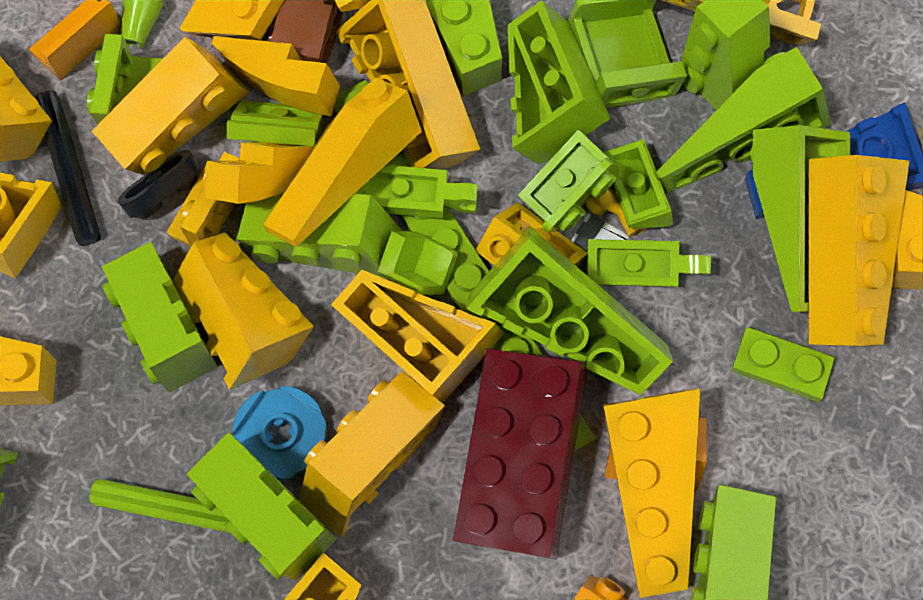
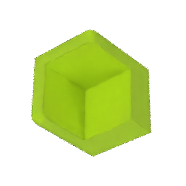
[377,231,458,295]

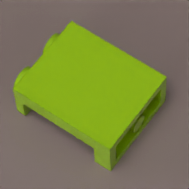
[567,0,687,108]

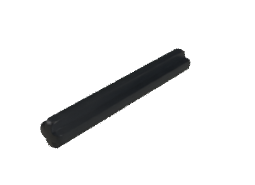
[35,90,101,246]

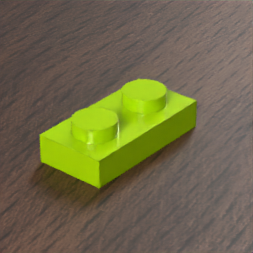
[731,327,835,402]

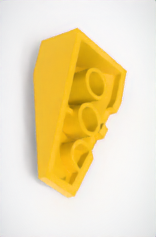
[263,78,422,247]

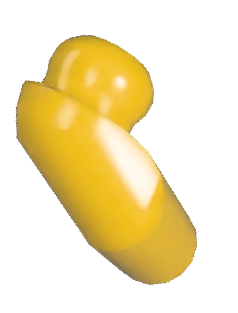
[585,188,648,238]

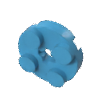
[233,386,327,481]

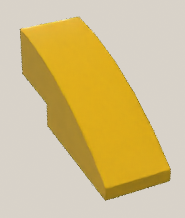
[211,36,341,116]
[205,142,314,204]

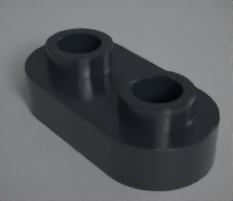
[117,150,200,219]

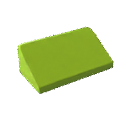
[604,139,673,228]

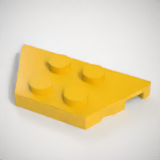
[179,0,284,40]

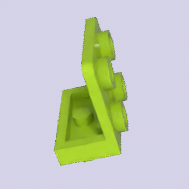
[87,34,163,125]
[518,129,619,233]

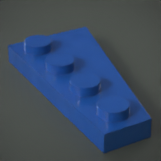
[744,102,923,219]

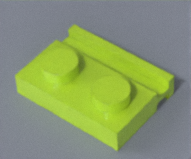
[227,100,326,147]

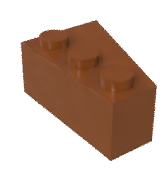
[267,0,344,64]

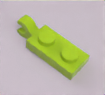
[355,165,478,218]
[587,239,711,287]

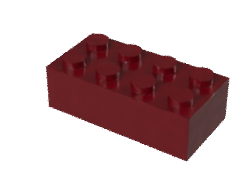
[453,348,587,560]

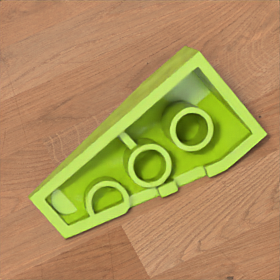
[657,47,831,193]
[751,125,850,312]

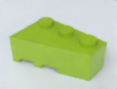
[508,0,611,164]
[681,0,770,110]
[101,241,218,392]
[186,432,337,581]

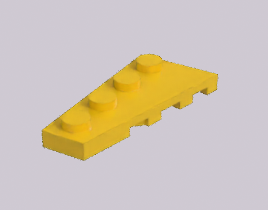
[603,387,700,598]

